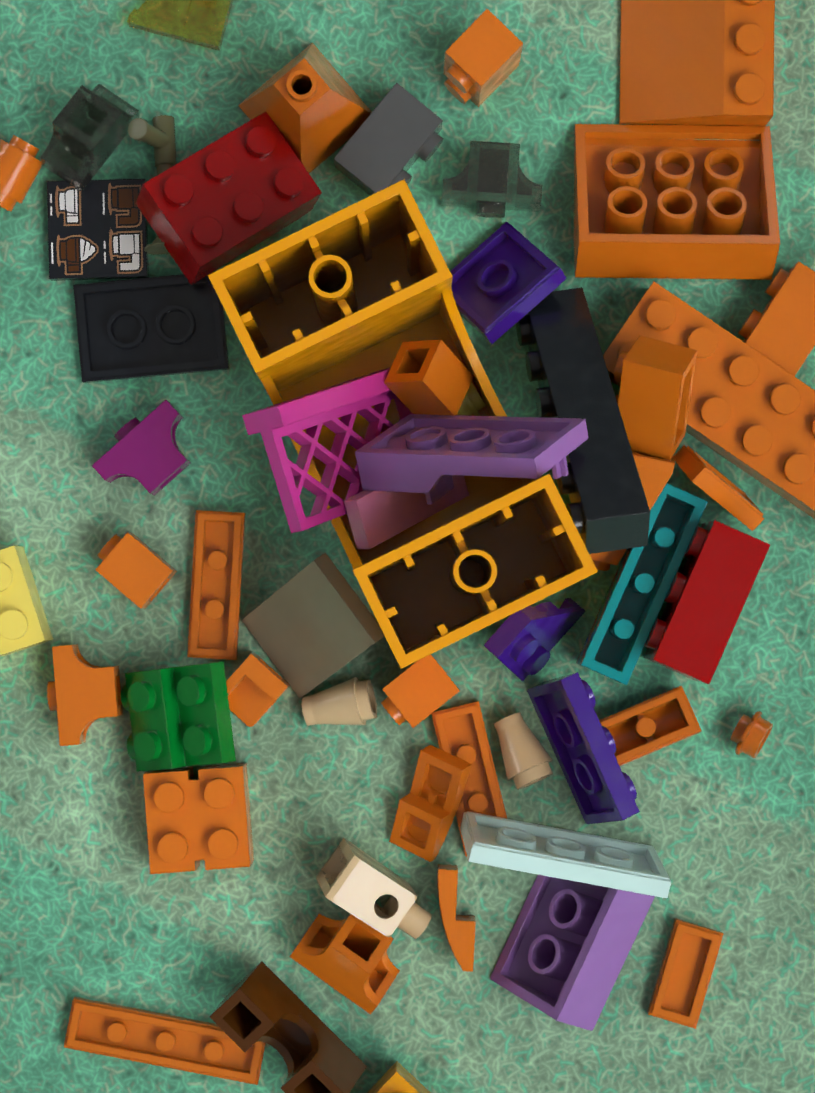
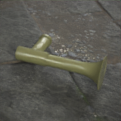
[128,115,177,255]

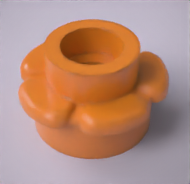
[730,711,773,758]

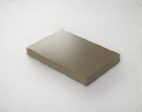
[242,553,384,698]

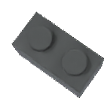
[334,83,443,196]

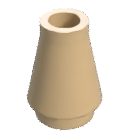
[302,677,377,726]
[493,712,553,790]

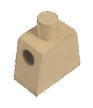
[316,838,432,939]

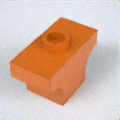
[47,644,123,746]
[289,913,400,1015]

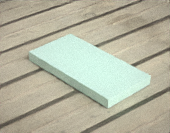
[460,811,671,898]

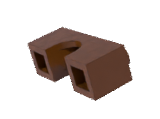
[209,961,367,1093]

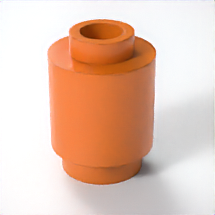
[0,135,43,212]

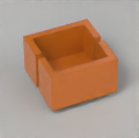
[143,763,254,874]

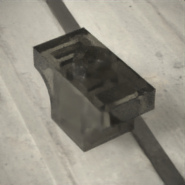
[40,84,139,192]
[442,141,542,218]

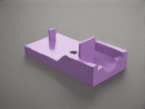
[355,414,589,505]

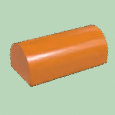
[599,685,702,766]

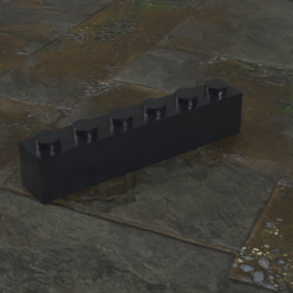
[516,287,650,554]

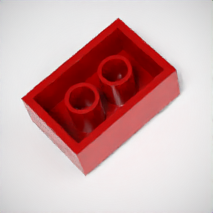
[136,111,322,285]
[643,520,770,684]

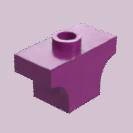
[92,400,191,496]

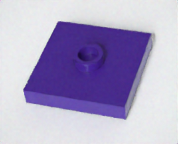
[450,222,567,344]

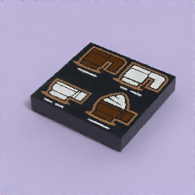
[47,179,149,281]

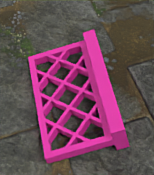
[242,367,413,533]

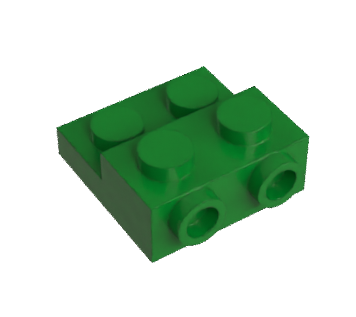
[120,661,236,772]

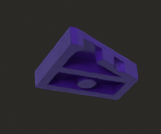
[484,598,586,682]

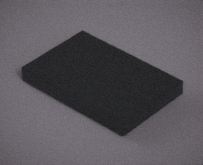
[73,271,229,383]

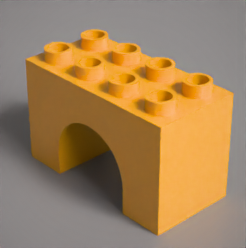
[208,179,598,669]

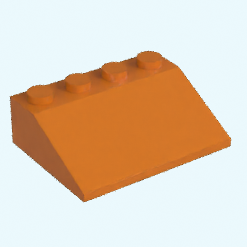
[619,0,775,126]
[574,124,780,280]

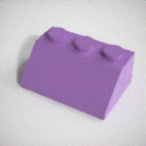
[489,875,655,1031]

